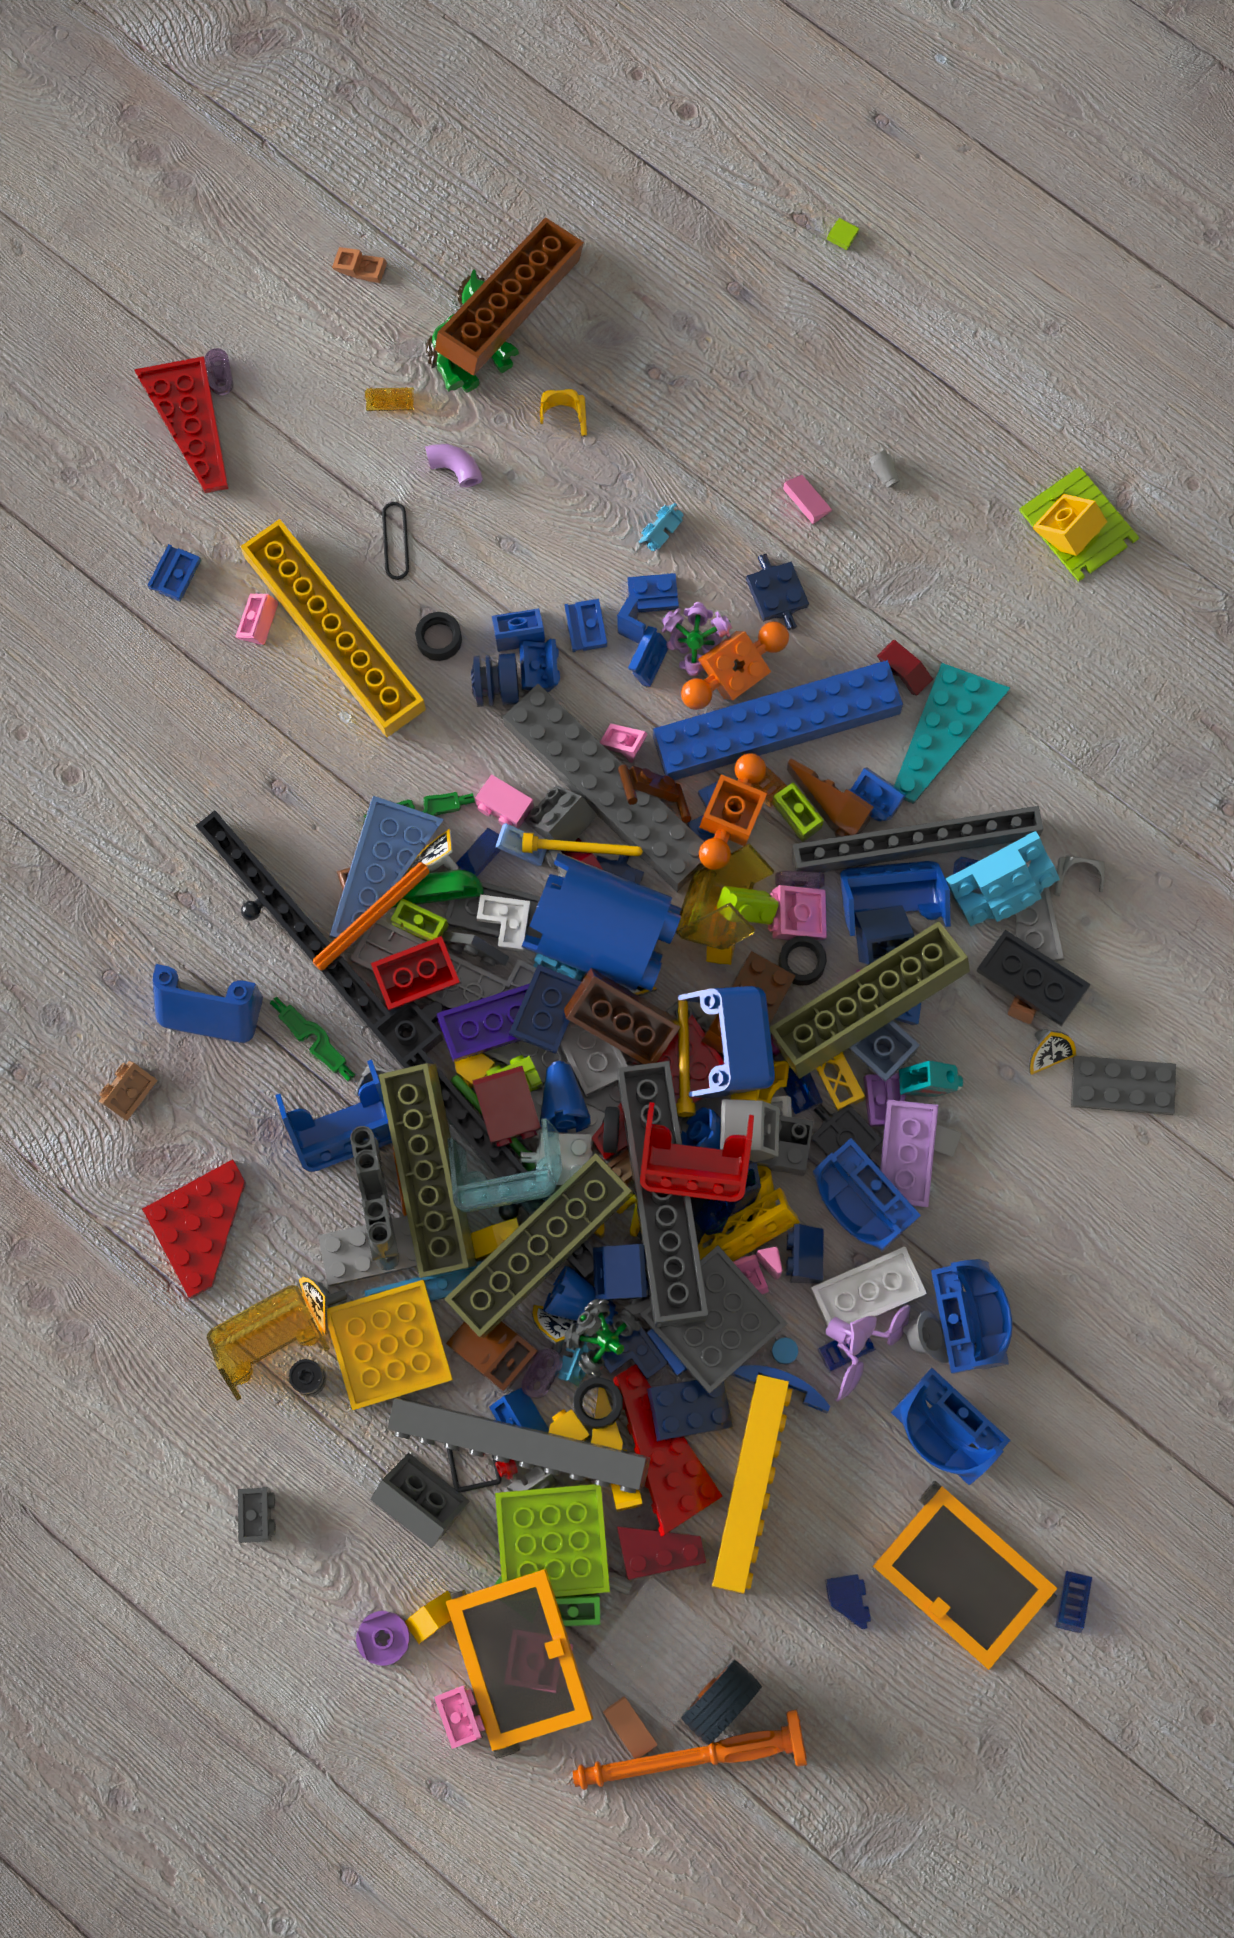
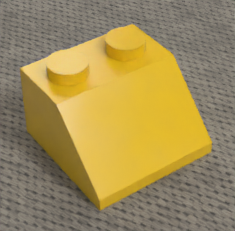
[1033,494,1107,556]

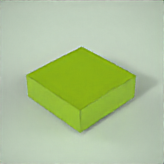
[827,218,859,250]

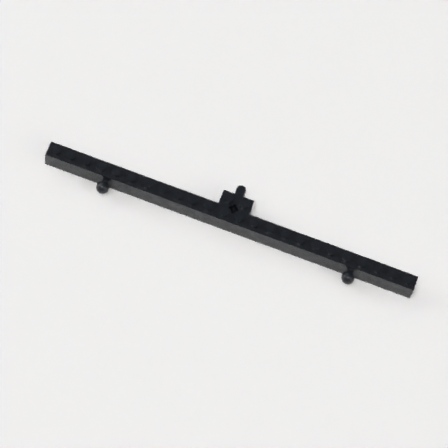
[195,810,594,1280]

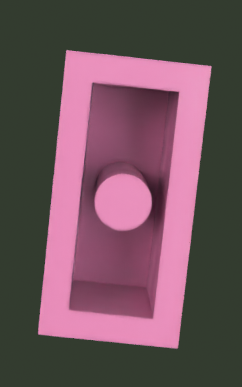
[475,774,534,829]

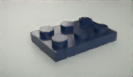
[509,964,581,1054]
[647,1380,733,1441]

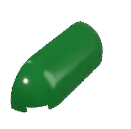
[392,869,484,908]

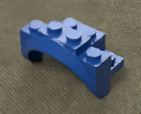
[812,1138,921,1252]
[931,1259,1012,1374]
[891,1368,1010,1485]

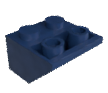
[854,905,914,965]
[786,1224,824,1284]
[593,1244,648,1300]

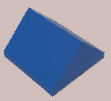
[492,608,545,652]

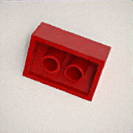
[370,936,460,1010]

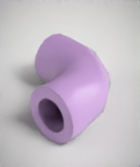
[425,444,483,487]

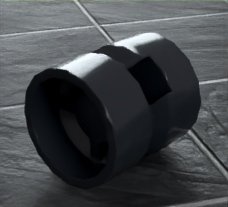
[288,1359,327,1396]

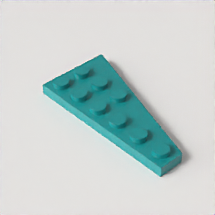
[894,663,1010,804]

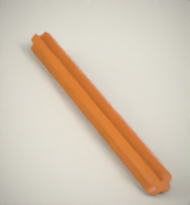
[313,862,429,971]

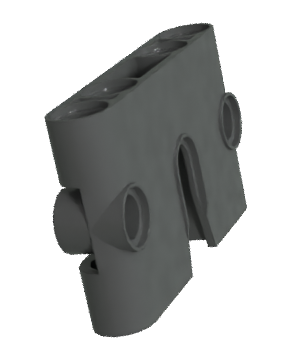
[350,1126,399,1270]

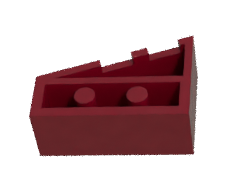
[617,1526,706,1580]

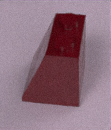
[472,1066,541,1147]

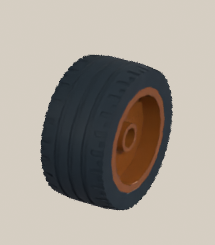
[681,1659,762,1745]

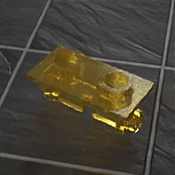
[365,387,414,411]

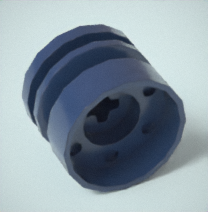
[471,653,519,707]

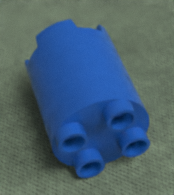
[521,852,681,991]

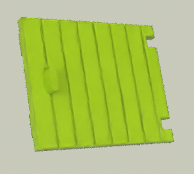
[1019,466,1139,582]

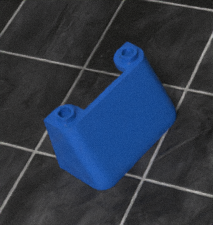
[153,964,263,1043]

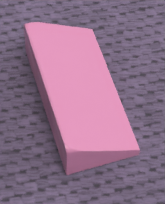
[783,475,832,524]
[236,594,278,645]
[756,1247,783,1280]

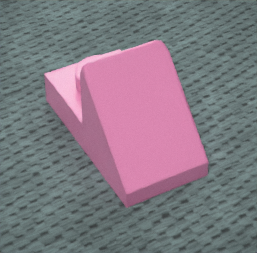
[600,723,647,763]

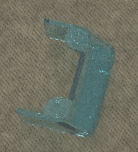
[448,1118,562,1213]

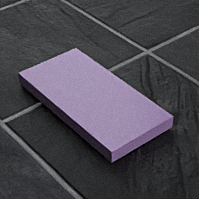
[880,1100,939,1207]

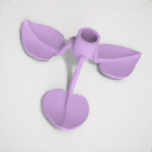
[826,1304,911,1402]

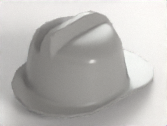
[903,1311,949,1363]

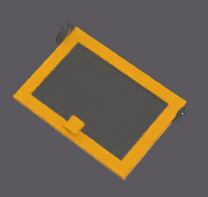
[873,1481,1057,1670]
[446,1569,593,1759]

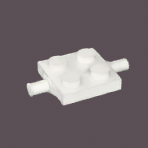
[520,1132,608,1185]

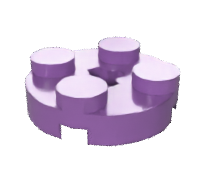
[356,1611,410,1666]

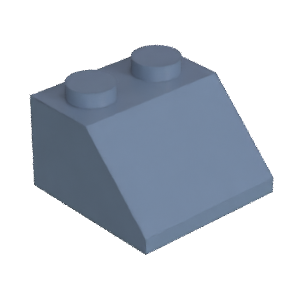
[849,1020,920,1082]

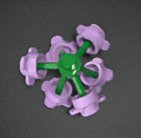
[662,602,732,676]

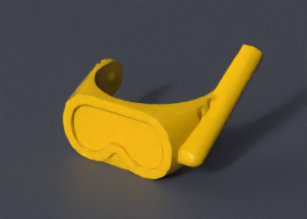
[540,389,587,436]

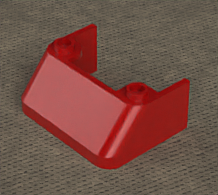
[640,1102,754,1202]

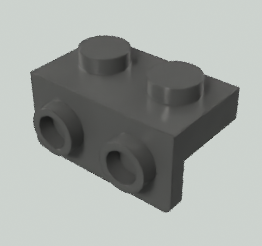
[238,1487,276,1543]

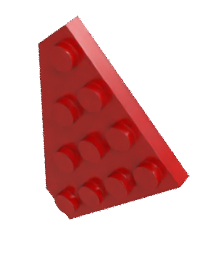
[142,1159,246,1299]

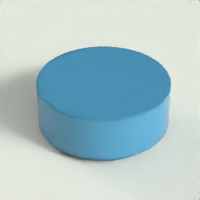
[772,1338,798,1365]

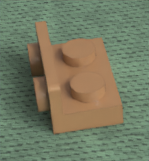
[99,1061,158,1121]

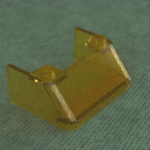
[675,843,774,950]
[206,1285,330,1401]

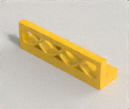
[816,1052,865,1111]
[698,1188,800,1262]

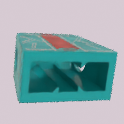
[899,1060,963,1097]

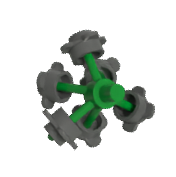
[565,1299,641,1377]

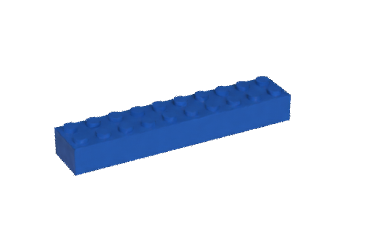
[653,660,903,781]

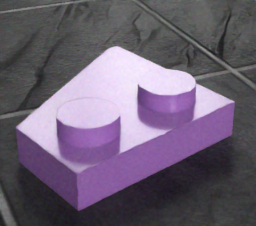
[863,1073,906,1127]

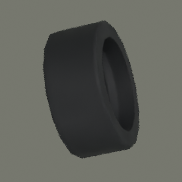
[415,612,462,661]
[778,936,827,986]
[573,1377,623,1429]

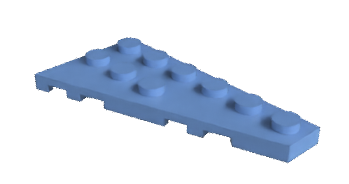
[329,796,444,945]

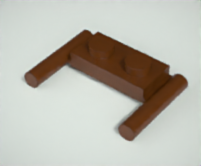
[618,765,692,823]

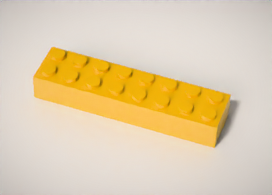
[711,1375,792,1594]

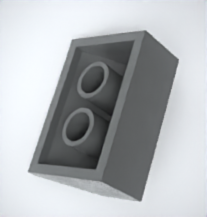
[370,1452,470,1548]

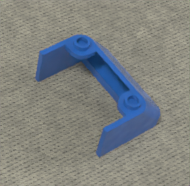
[840,861,951,936]
[678,986,775,1098]
[275,1059,392,1172]

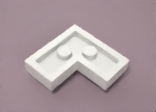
[477,895,530,952]

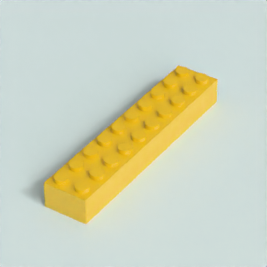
[240,519,426,738]

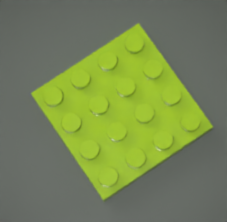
[495,1484,610,1602]

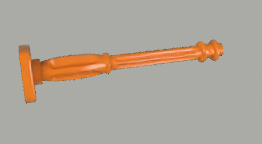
[573,1709,808,1790]

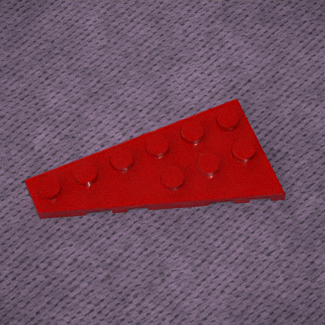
[134,356,229,493]
[591,1015,725,1161]
[613,1364,723,1537]

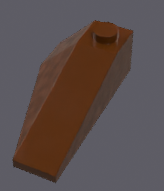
[787,759,874,837]

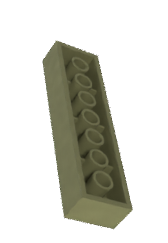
[770,921,970,1079]
[379,1063,477,1278]
[444,1153,635,1338]

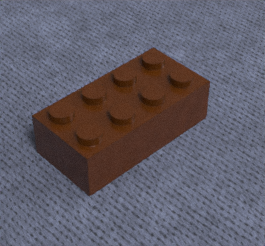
[701,951,795,1054]
[564,968,680,1064]

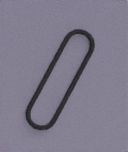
[382,502,409,580]

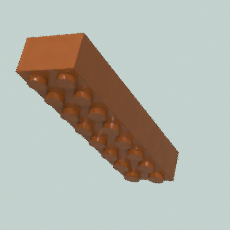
[435,217,584,376]

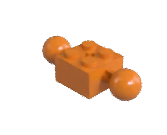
[681,621,789,710]
[699,753,767,870]

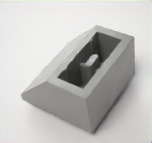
[720,1099,780,1162]

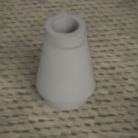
[869,450,900,488]

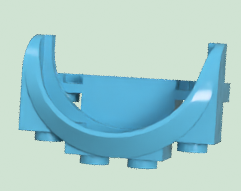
[945,831,1060,927]

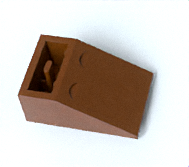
[446,1321,538,1394]

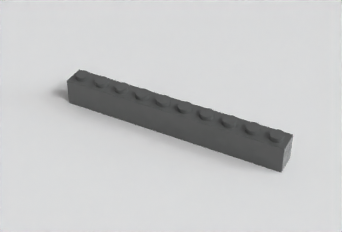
[791,806,1044,876]
[387,1398,651,1493]

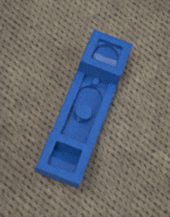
[731,1365,830,1414]

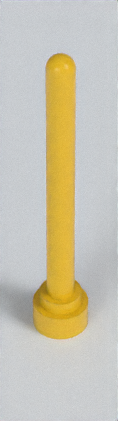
[522,833,643,856]
[676,999,696,1117]

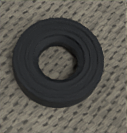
[603,1106,620,1153]

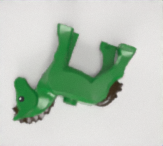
[426,269,519,393]

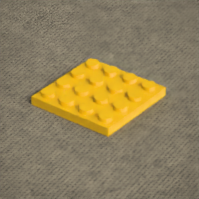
[327,1279,453,1410]

